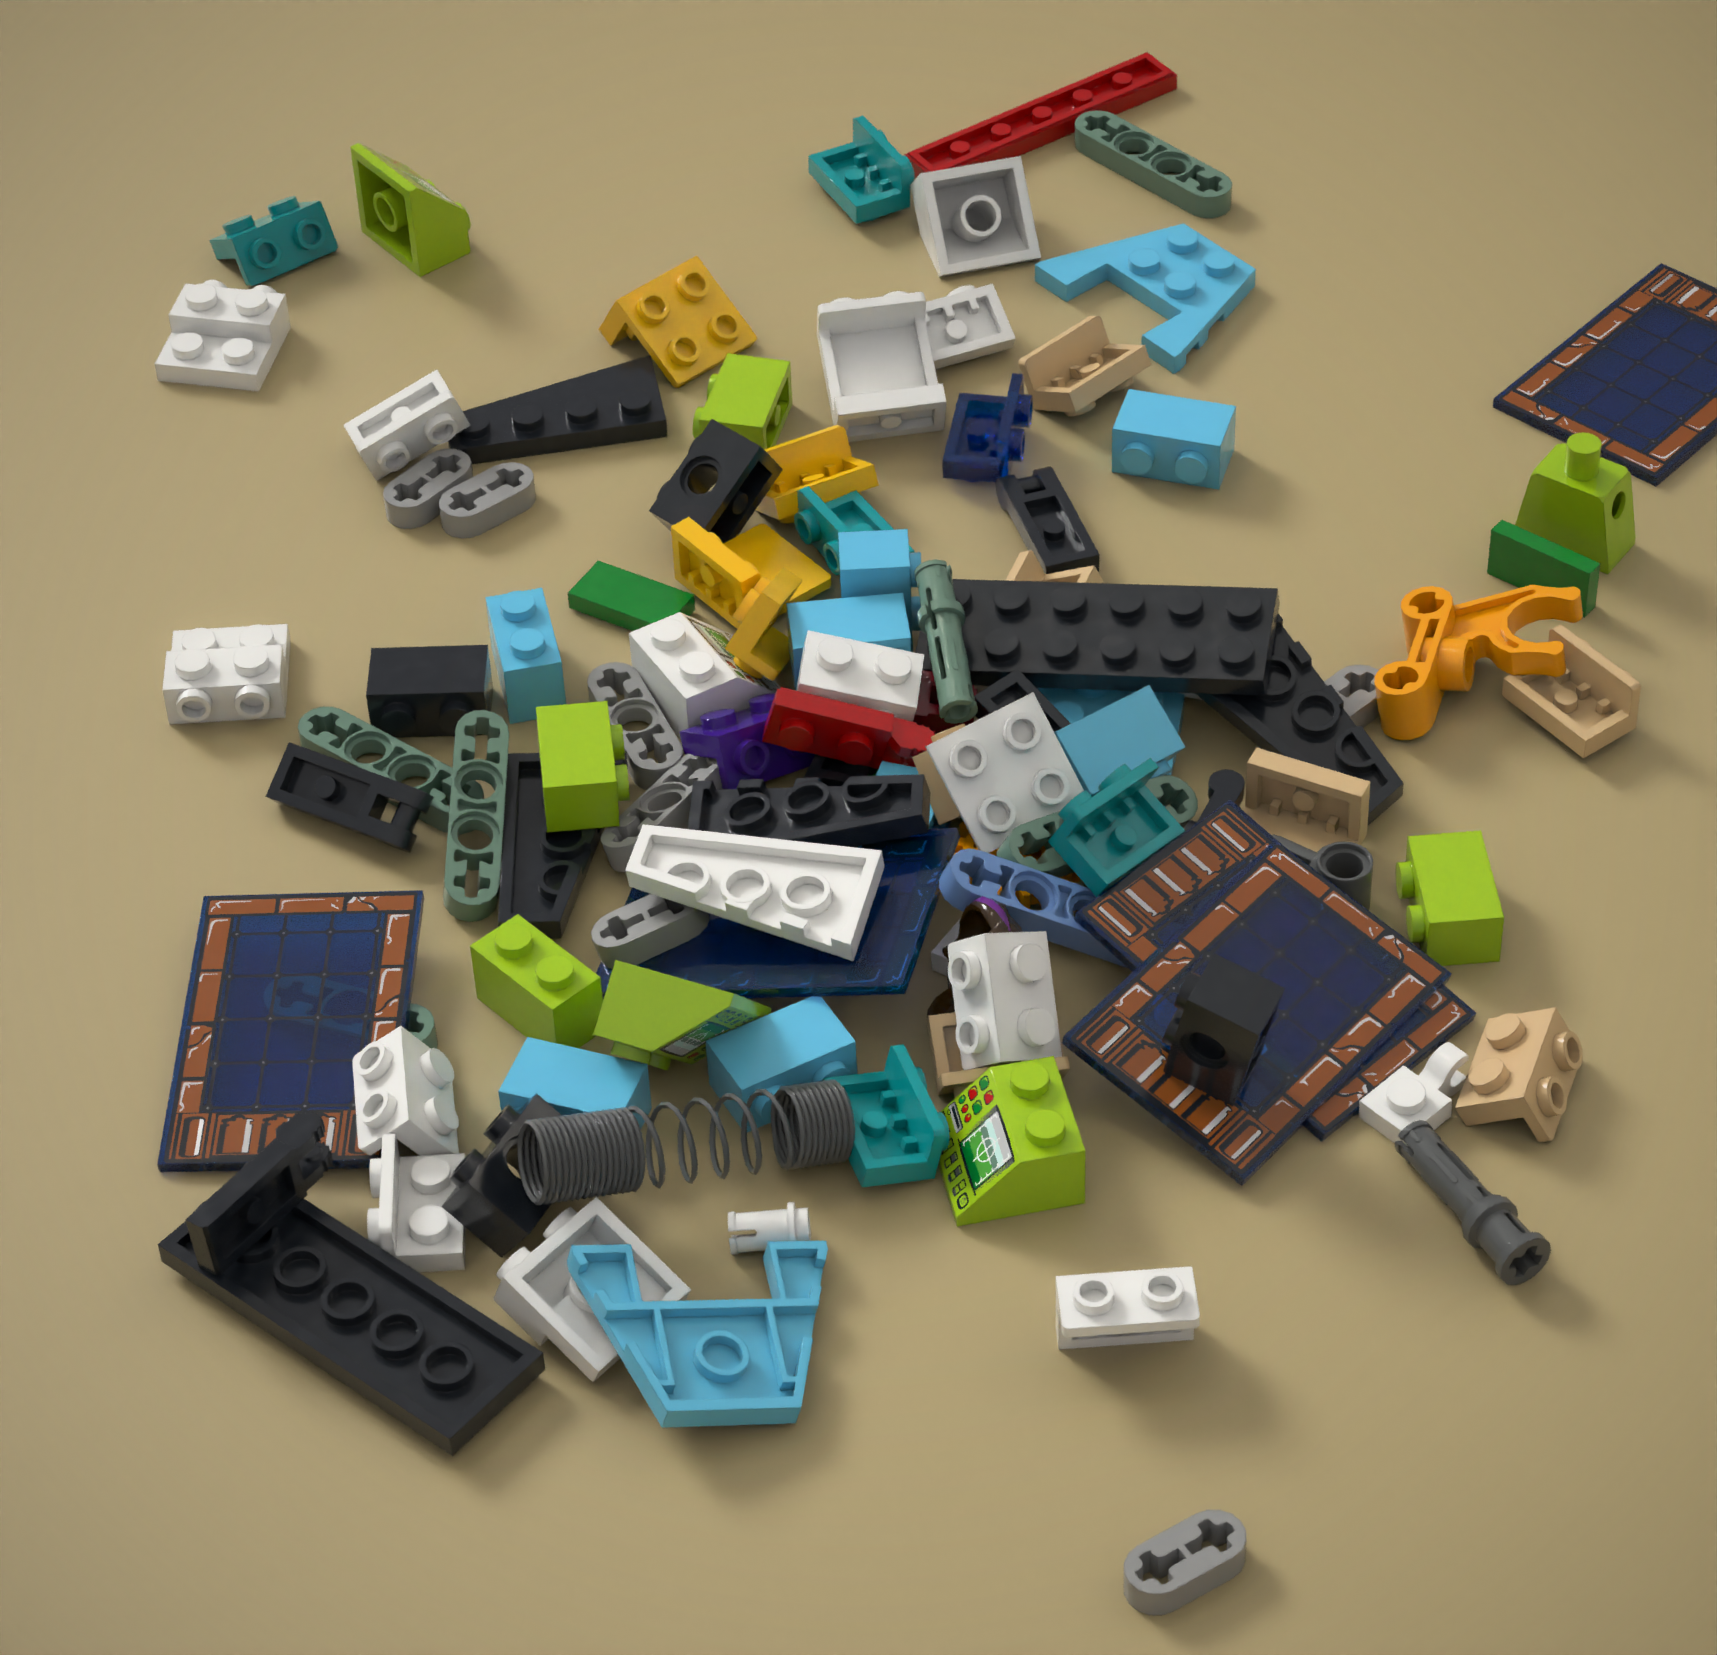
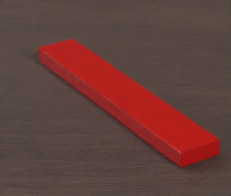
[904,52,1177,178]

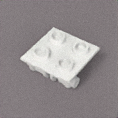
[925,692,1084,853]

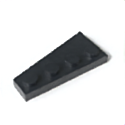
[448,355,668,464]
[1195,613,1404,826]
[498,751,628,939]
[688,774,931,847]

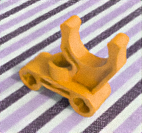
[1374,585,1583,740]

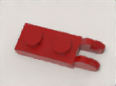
[762,687,935,769]

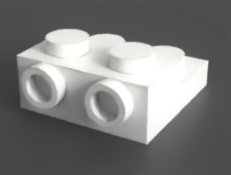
[155,280,291,392]
[163,624,290,725]
[493,1197,691,1382]

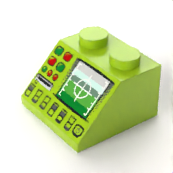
[350,143,471,277]
[593,960,772,1071]
[938,1056,1086,1227]

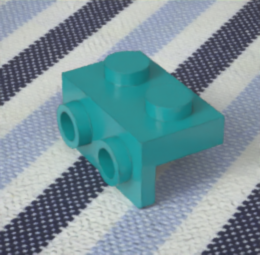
[808,115,915,224]
[209,196,338,286]
[794,486,915,575]
[1048,758,1185,897]
[823,1044,949,1188]

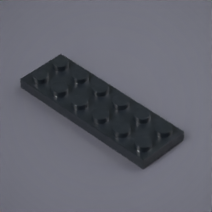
[915,579,1280,696]
[158,1199,545,1456]

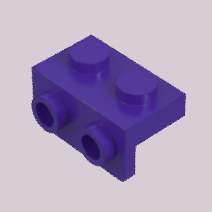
[679,693,815,789]

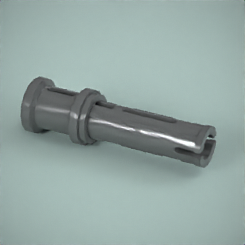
[1395,1120,1551,1285]

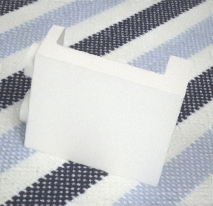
[817,291,946,442]

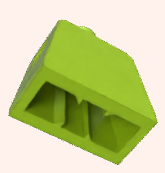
[1515,432,1636,575]

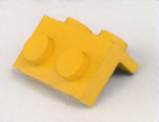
[756,425,879,523]
[724,567,803,681]

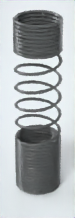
[518,1080,855,1205]

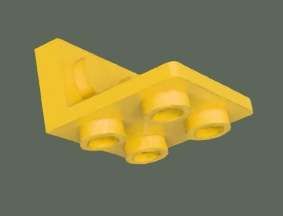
[598,255,757,388]
[671,517,832,629]

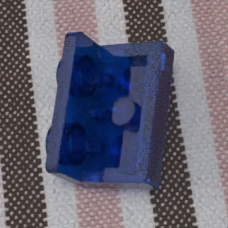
[942,373,1033,482]

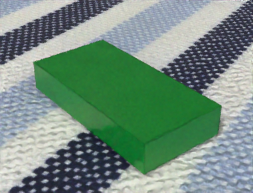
[1487,520,1601,618]
[568,560,695,631]

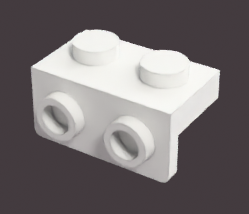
[344,370,471,481]
[796,630,924,722]
[948,931,1062,1070]
[352,1026,459,1156]
[1056,1266,1200,1350]

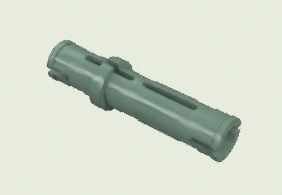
[914,559,978,724]

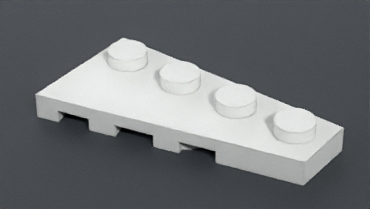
[625,824,885,961]

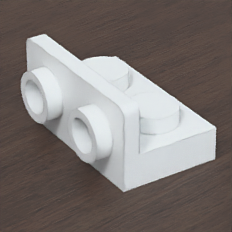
[925,284,1016,369]
[367,1133,466,1273]

